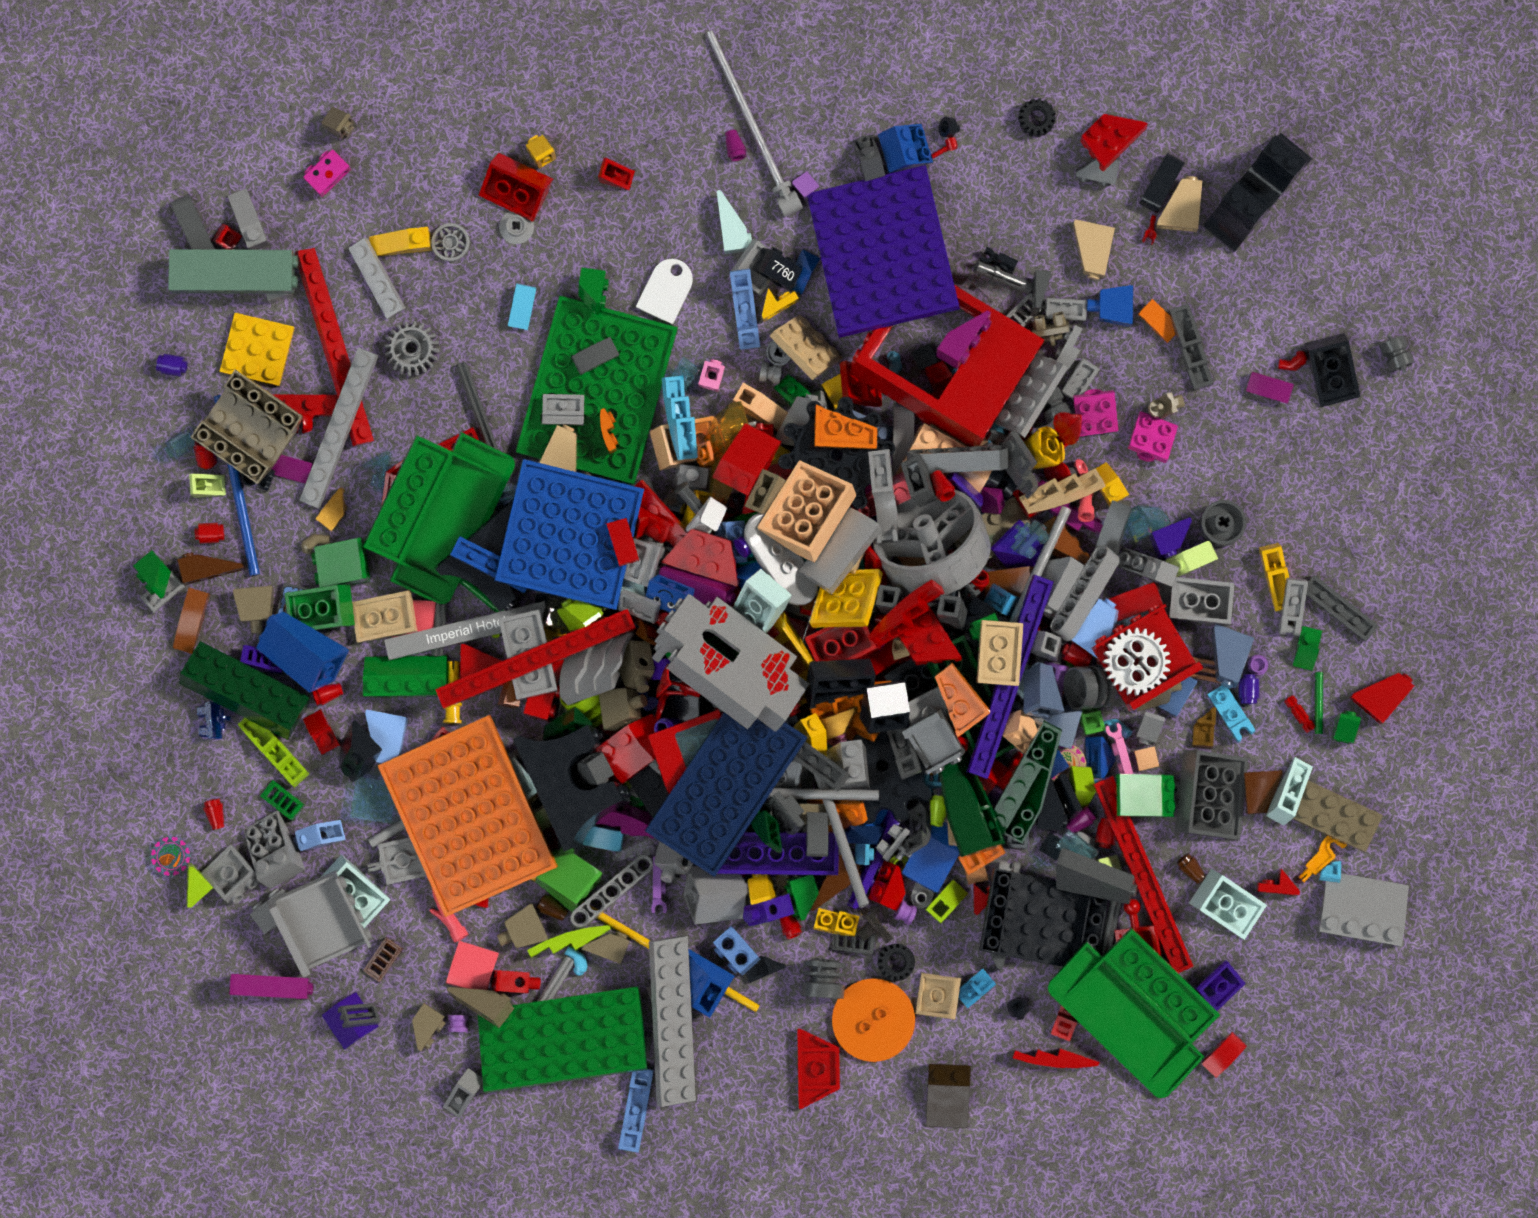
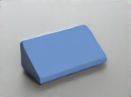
[1158,677,1198,717]

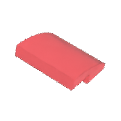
[446,941,499,990]

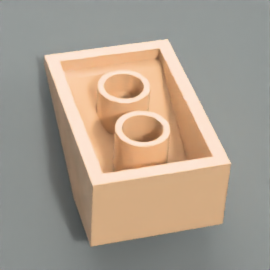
[650,416,724,471]

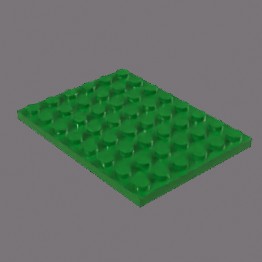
[516,296,678,484]

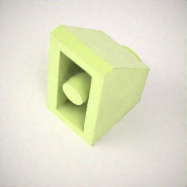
[1166,540,1218,577]

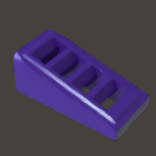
[240,645,283,674]

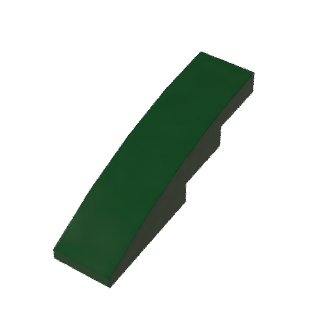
[751,804,782,853]

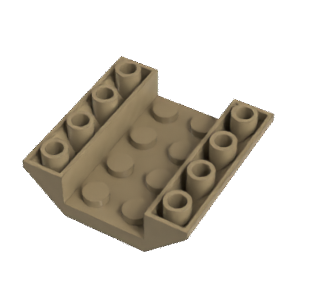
[191,369,303,484]

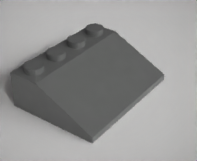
[1175,750,1248,840]

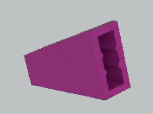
[659,564,736,606]
[229,974,313,999]

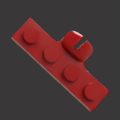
[272,394,338,433]

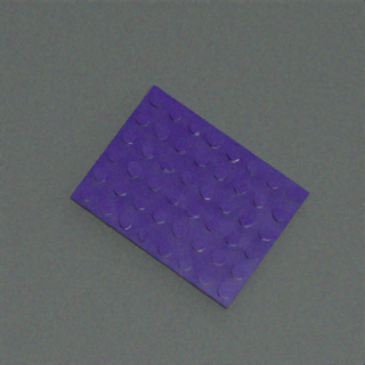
[807,165,960,338]

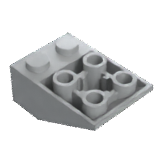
[243,811,305,889]

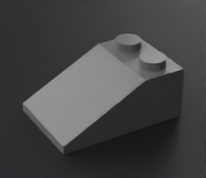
[1169,577,1235,626]

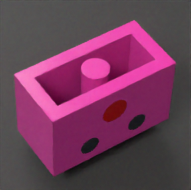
[303,149,351,197]

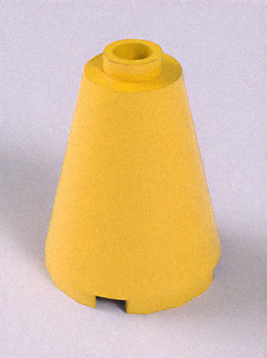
[1024,426,1065,470]

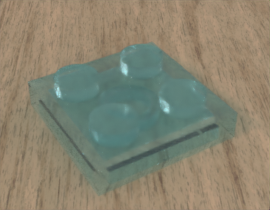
[350,777,395,824]

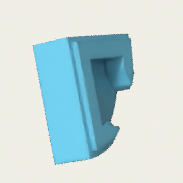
[1319,861,1341,883]

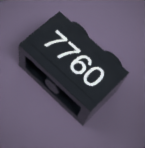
[752,247,802,291]

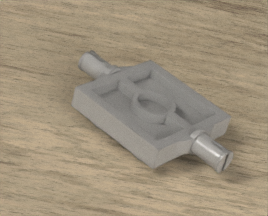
[367,837,427,885]

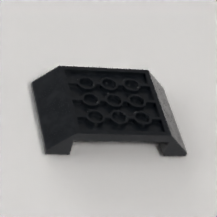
[979,868,1108,967]

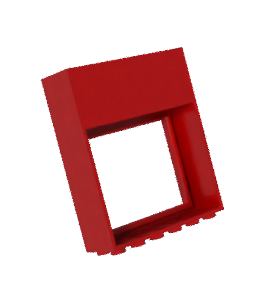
[850,285,1044,447]

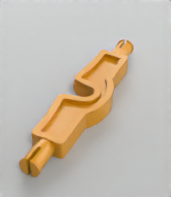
[1298,836,1347,883]

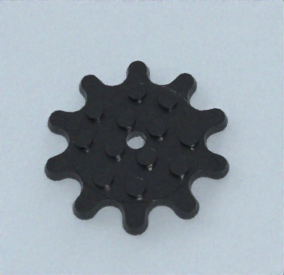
[778,397,895,509]
[846,731,934,824]

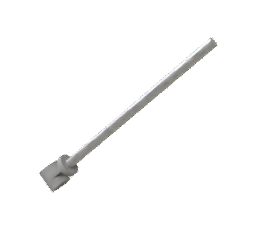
[706,30,803,217]

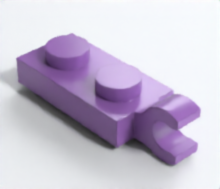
[651,857,667,913]

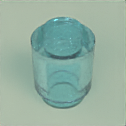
[164,431,195,459]

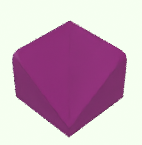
[981,487,1005,514]

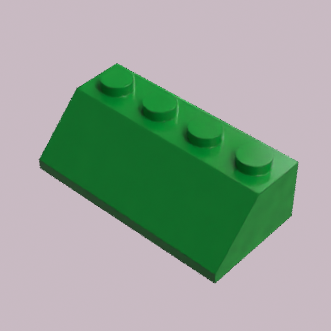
[363,656,447,698]

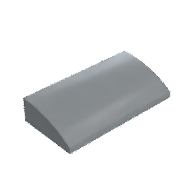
[798,507,882,595]

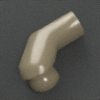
[301,534,330,554]

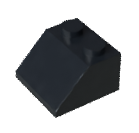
[339,720,382,782]

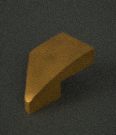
[316,487,347,531]
[820,706,858,739]
[1192,707,1216,749]

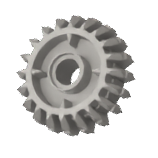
[384,321,440,376]

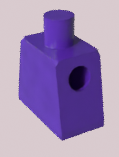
[743,894,795,926]

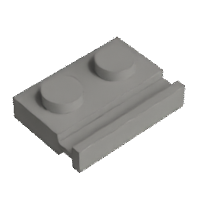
[542,394,584,426]
[624,538,663,587]

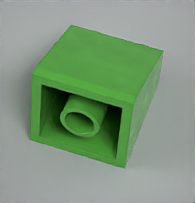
[535,848,602,912]

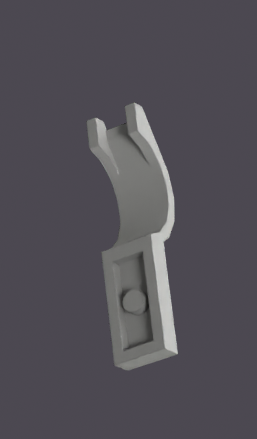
[868,449,898,544]

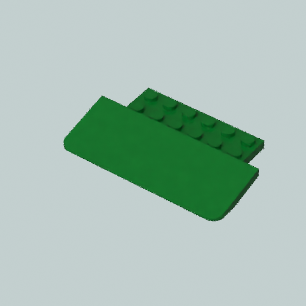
[362,432,515,604]
[1048,927,1220,1098]

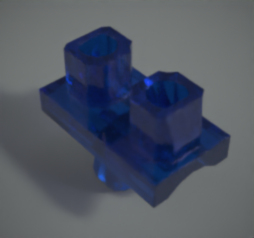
[197,701,231,739]

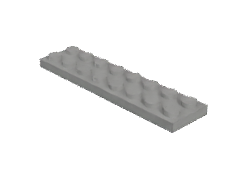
[649,935,696,1107]

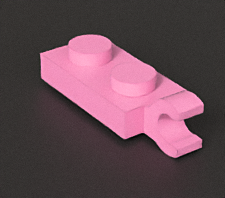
[1105,723,1133,774]

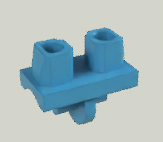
[958,969,996,1008]

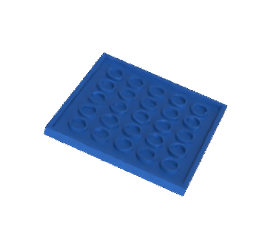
[494,459,644,610]

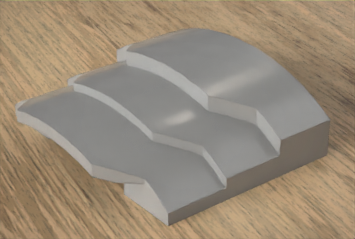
[560,628,637,705]

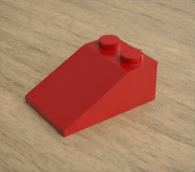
[712,423,782,496]

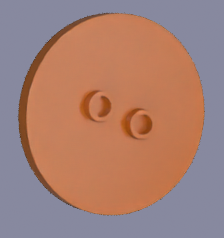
[832,978,915,1062]

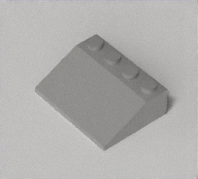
[1317,873,1409,947]

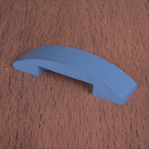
[730,268,760,350]
[618,1069,654,1153]

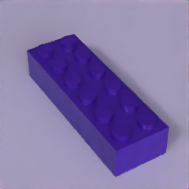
[717,831,839,875]

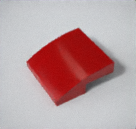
[840,360,882,407]

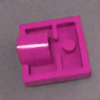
[1073,389,1118,436]
[1127,411,1178,463]

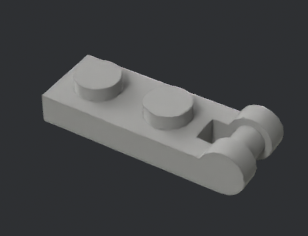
[1278,578,1308,636]

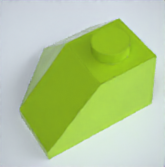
[557,599,608,631]

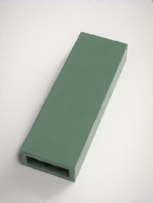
[168,249,298,294]

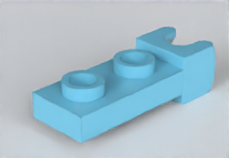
[1207,686,1256,743]

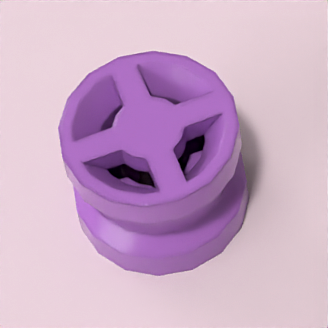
[893,900,917,925]
[448,1015,469,1032]

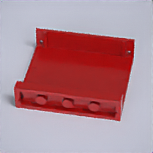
[1092,604,1203,712]

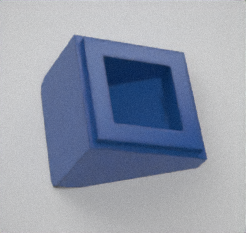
[1050,750,1069,779]

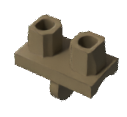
[1032,311,1070,347]
[1148,392,1185,420]

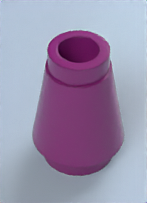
[725,130,747,162]
[1066,805,1097,835]

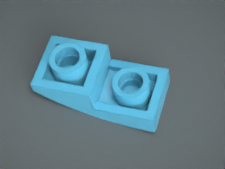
[508,283,536,330]
[583,825,624,852]
[855,843,874,865]

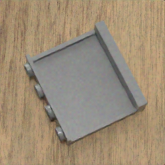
[267,870,372,978]

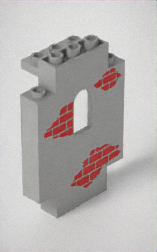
[652,594,809,732]

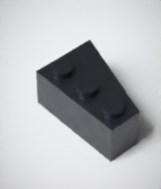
[804,658,876,709]
[628,766,668,818]

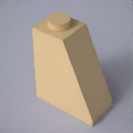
[1156,176,1202,232]
[1073,219,1115,280]
[539,424,577,472]

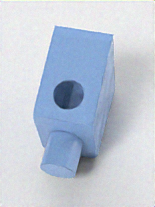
[293,820,346,851]

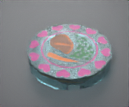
[150,836,192,877]

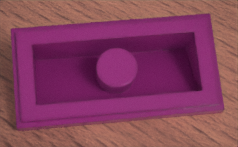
[272,455,313,484]

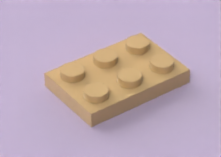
[352,590,418,643]
[976,620,1023,686]

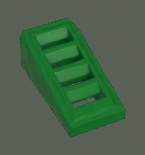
[260,780,305,821]

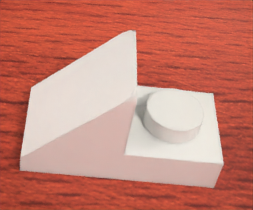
[686,496,727,533]

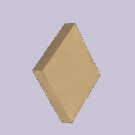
[915,973,961,1020]

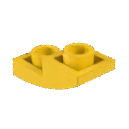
[813,908,860,937]

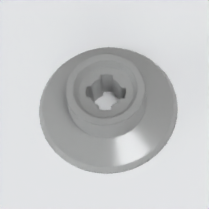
[499,211,534,244]

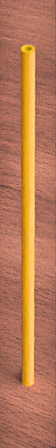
[531,877,760,1012]

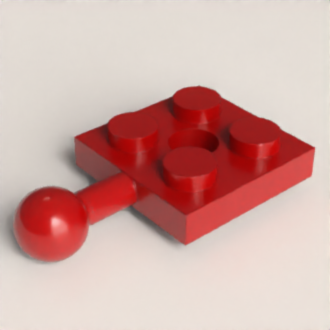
[1114,899,1161,956]

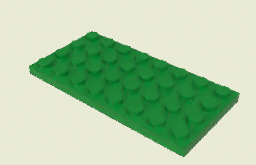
[477,987,647,1093]

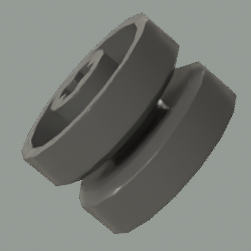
[1199,500,1246,547]

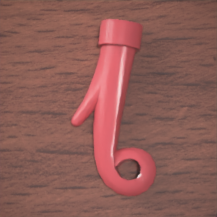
[1074,459,1094,522]
[429,889,469,943]

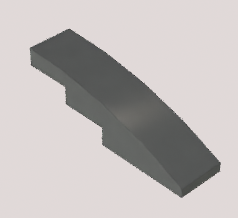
[1169,304,1214,391]
[1095,500,1133,555]

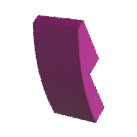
[1246,372,1294,404]

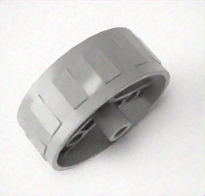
[873,490,991,597]

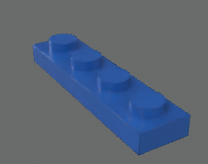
[450,536,526,593]

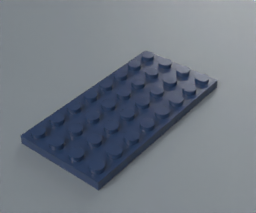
[644,712,808,877]

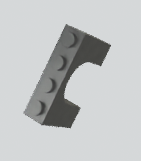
[876,585,967,631]

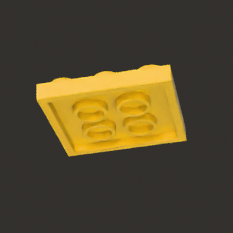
[220,313,295,387]
[809,569,883,628]

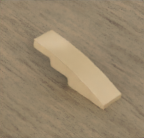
[1019,469,1106,514]

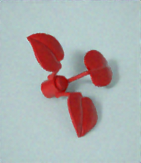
[1008,412,1082,482]
[656,664,700,722]

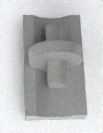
[876,824,912,862]

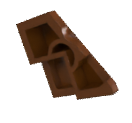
[1243,770,1283,815]

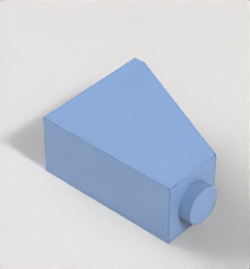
[1072,598,1119,658]
[365,709,408,764]

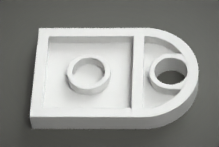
[636,259,693,325]

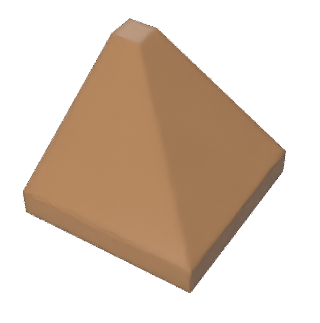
[963,866,988,885]

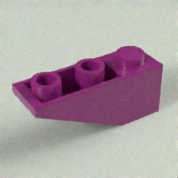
[936,311,992,369]

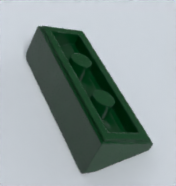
[543,707,592,741]

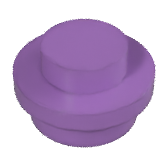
[1247,655,1268,676]

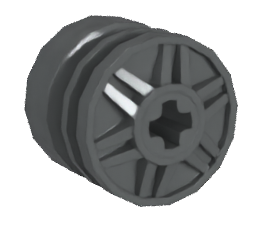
[1063,664,1117,710]
[801,958,846,999]

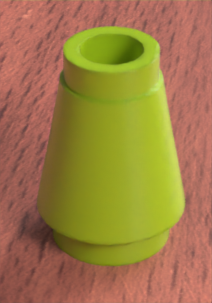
[930,795,947,827]

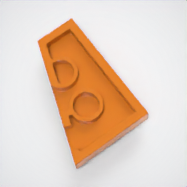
[814,405,877,449]
[935,663,991,738]
[807,799,868,832]

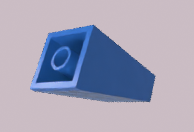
[256,612,349,693]

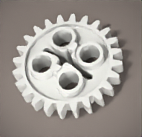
[1102,628,1171,696]

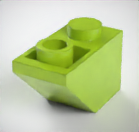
[925,880,968,924]

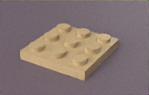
[770,315,842,380]

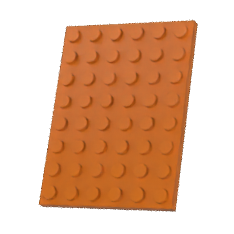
[378,715,558,917]

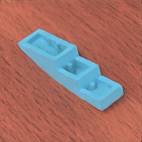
[661,376,698,460]

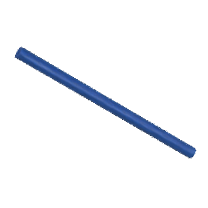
[214,395,260,576]

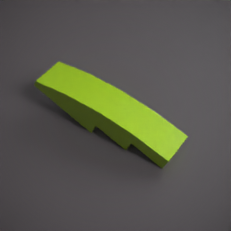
[237,718,310,788]
[527,925,611,958]

